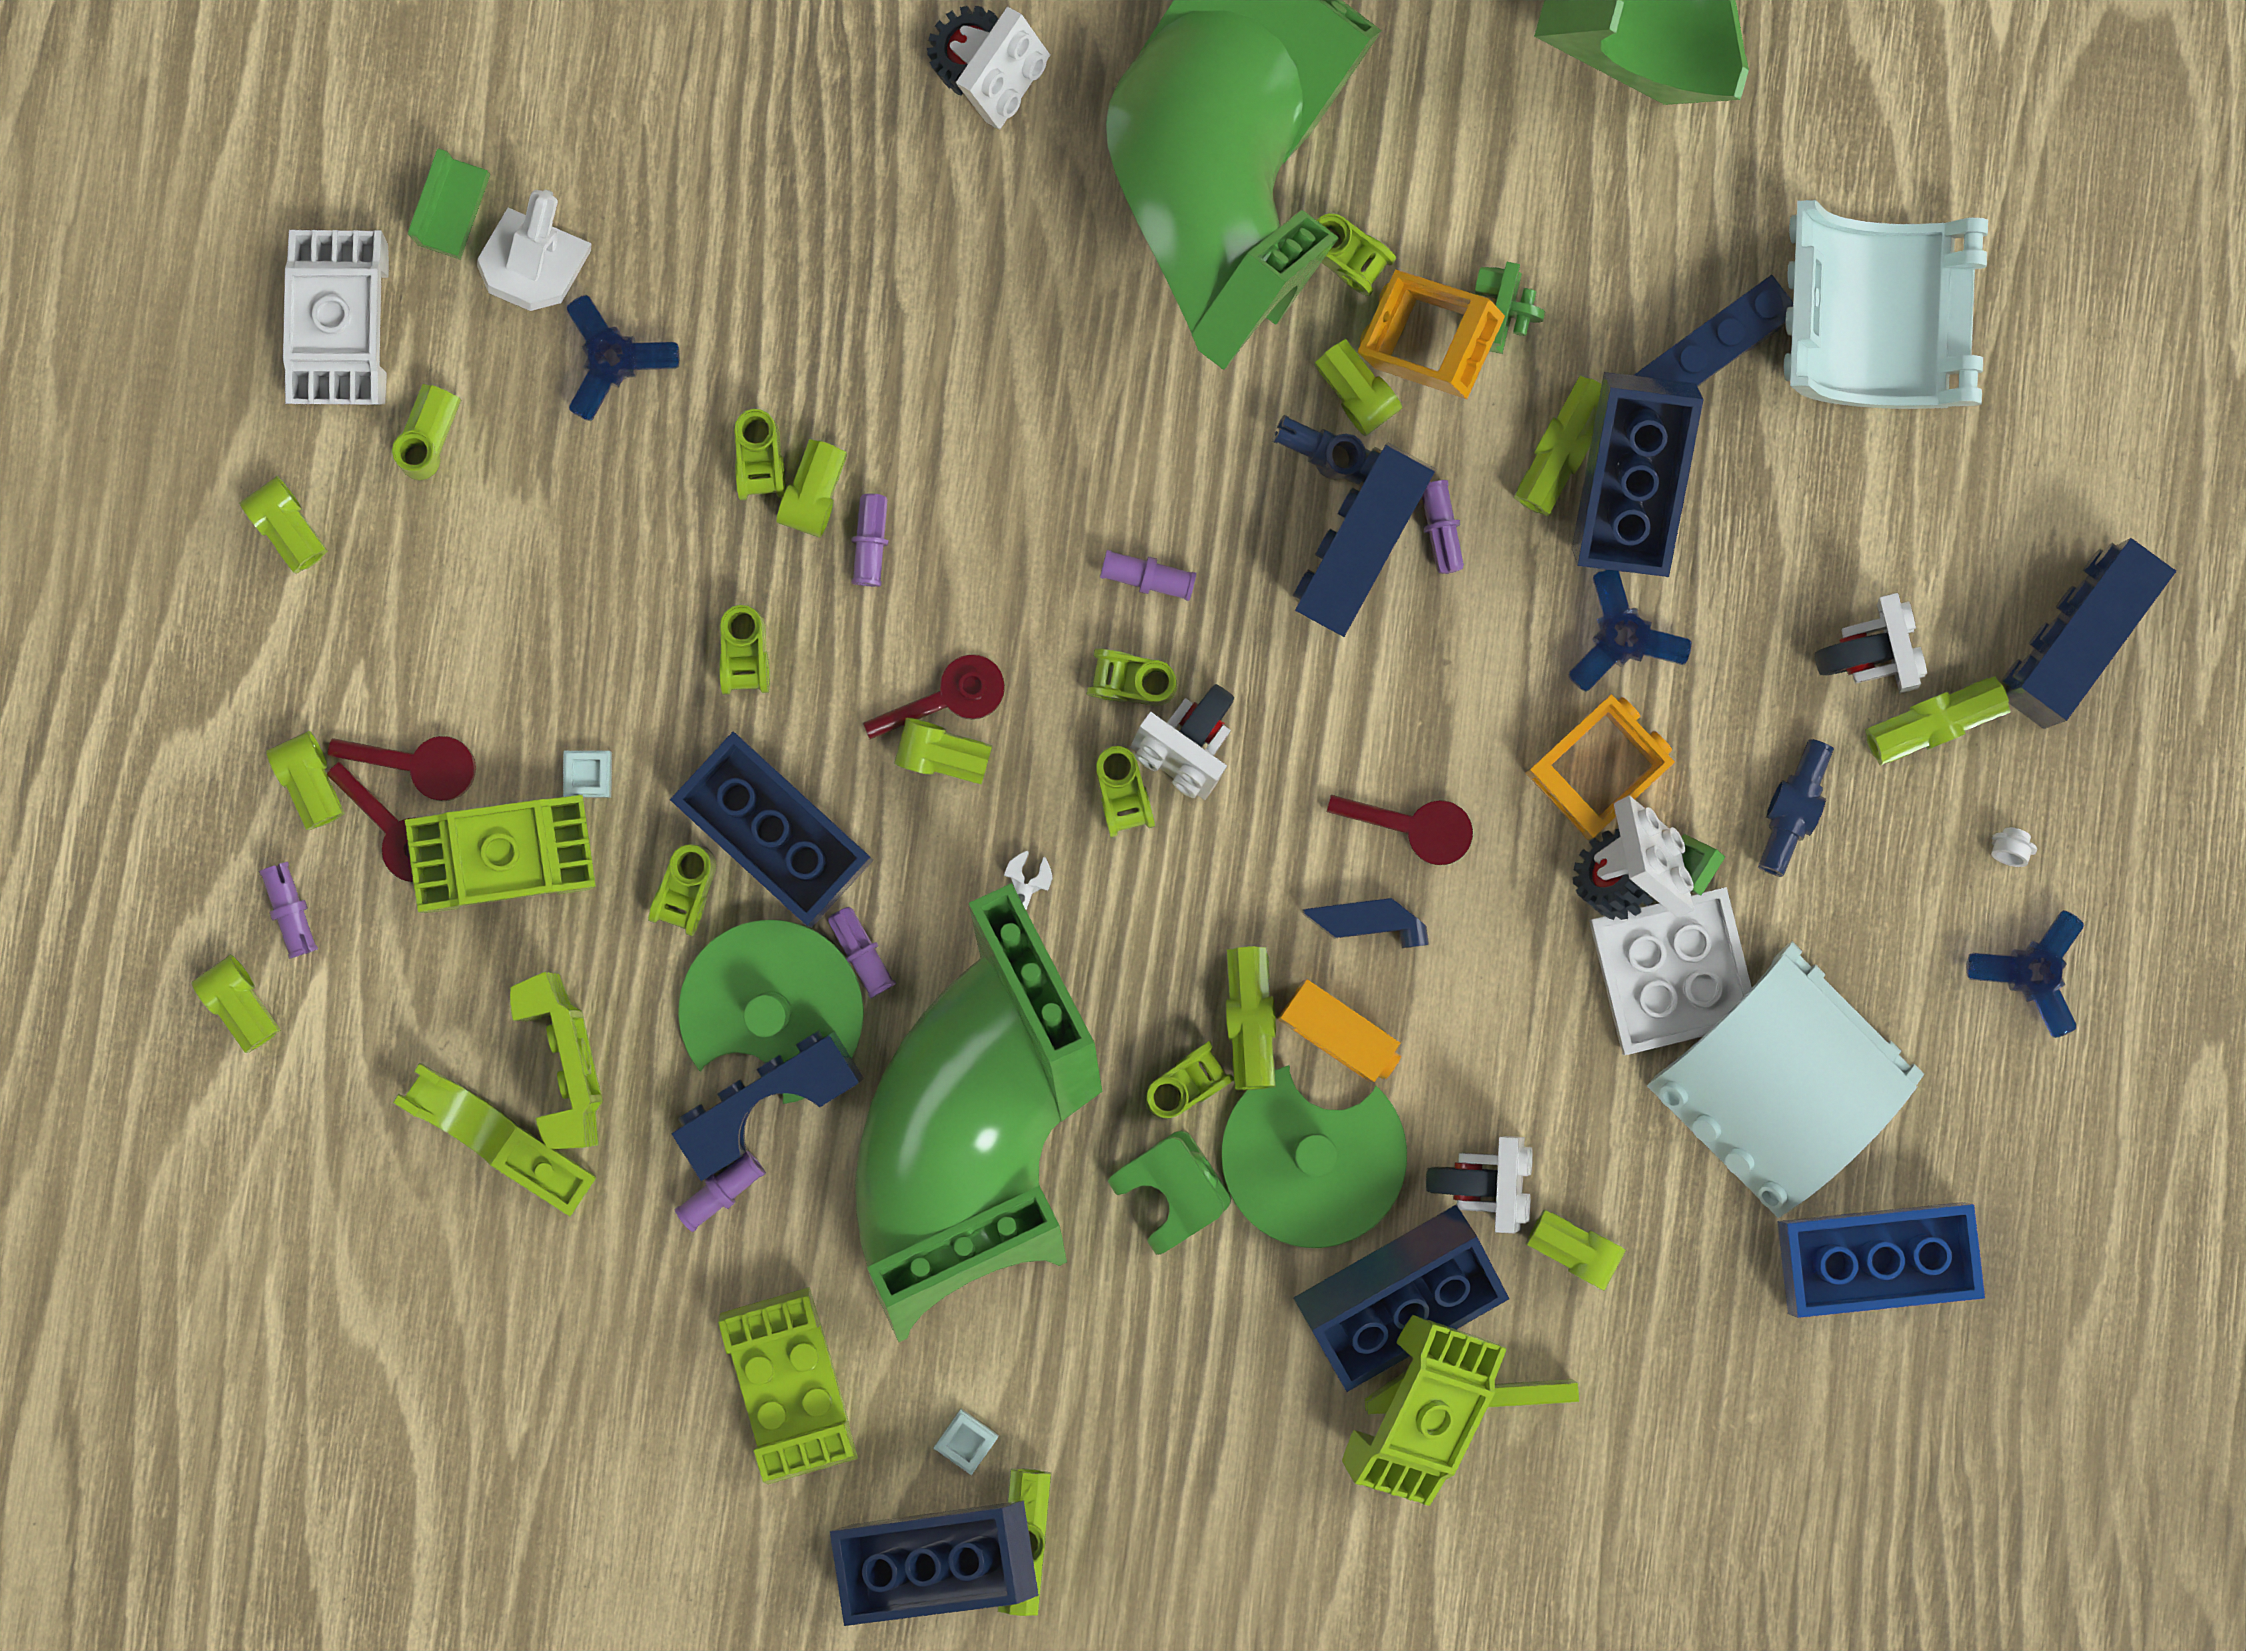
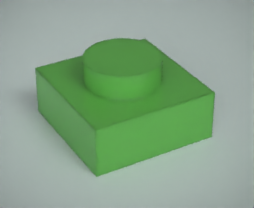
[1682,834,1725,896]

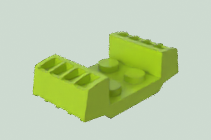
[405,795,596,913]
[510,972,603,1149]
[718,1287,858,1485]
[1342,1315,1507,1506]

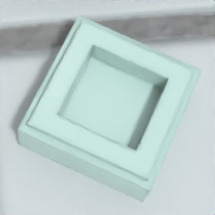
[563,751,612,798]
[934,1409,999,1475]

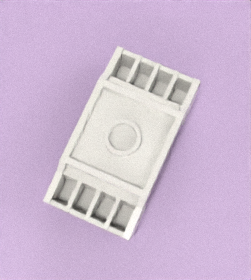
[283,230,389,405]

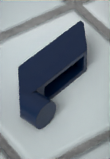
[1303,898,1429,948]

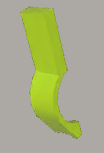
[393,1063,596,1217]
[1364,1369,1579,1415]

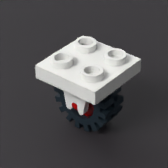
[927,6,1050,130]
[1572,795,1694,920]

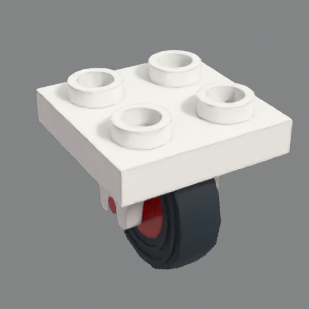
[1815,593,1927,694]
[1130,684,1234,800]
[1426,1136,1532,1233]

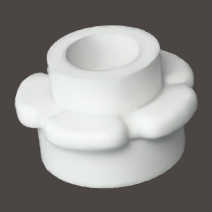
[1991,828,2037,867]

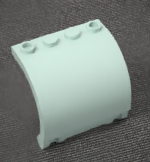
[1784,200,1988,409]
[1647,941,1924,1218]

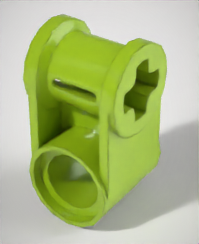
[1316,213,1396,296]
[734,409,786,500]
[720,605,770,695]
[1086,649,1177,706]
[1096,746,1155,838]
[648,844,717,936]
[1145,1041,1234,1119]

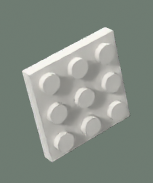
[1589,887,1752,1055]

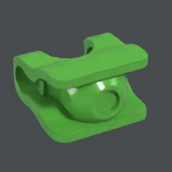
[1107,1130,1231,1255]

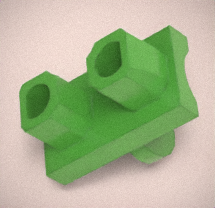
[1475,261,1545,354]

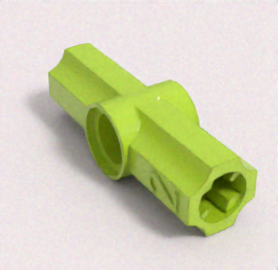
[1513,375,1602,516]
[1865,676,2011,765]
[1226,946,1276,1090]
[998,1468,1051,1616]

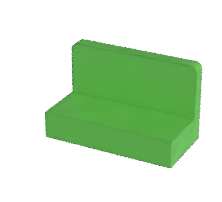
[408,148,491,260]

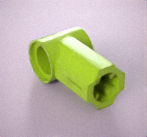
[1314,339,1403,436]
[392,384,461,480]
[776,439,847,538]
[239,476,328,574]
[894,718,992,785]
[266,731,345,831]
[191,954,281,1053]
[1525,1210,1626,1291]

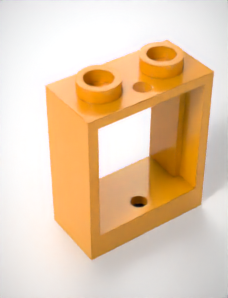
[1357,269,1505,399]
[1525,694,1675,840]
[1277,979,1402,1082]

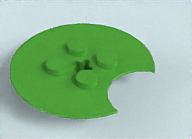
[678,920,864,1104]
[1221,1065,1407,1248]

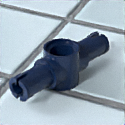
[1272,415,1371,485]
[1758,739,1834,877]

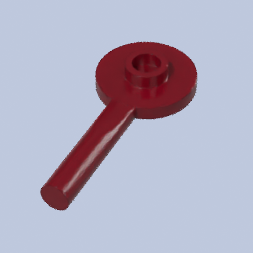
[863,655,1005,740]
[328,736,476,801]
[327,762,416,882]
[1326,795,1473,866]

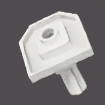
[477,189,591,311]

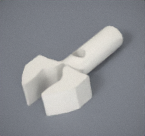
[1004,851,1053,910]

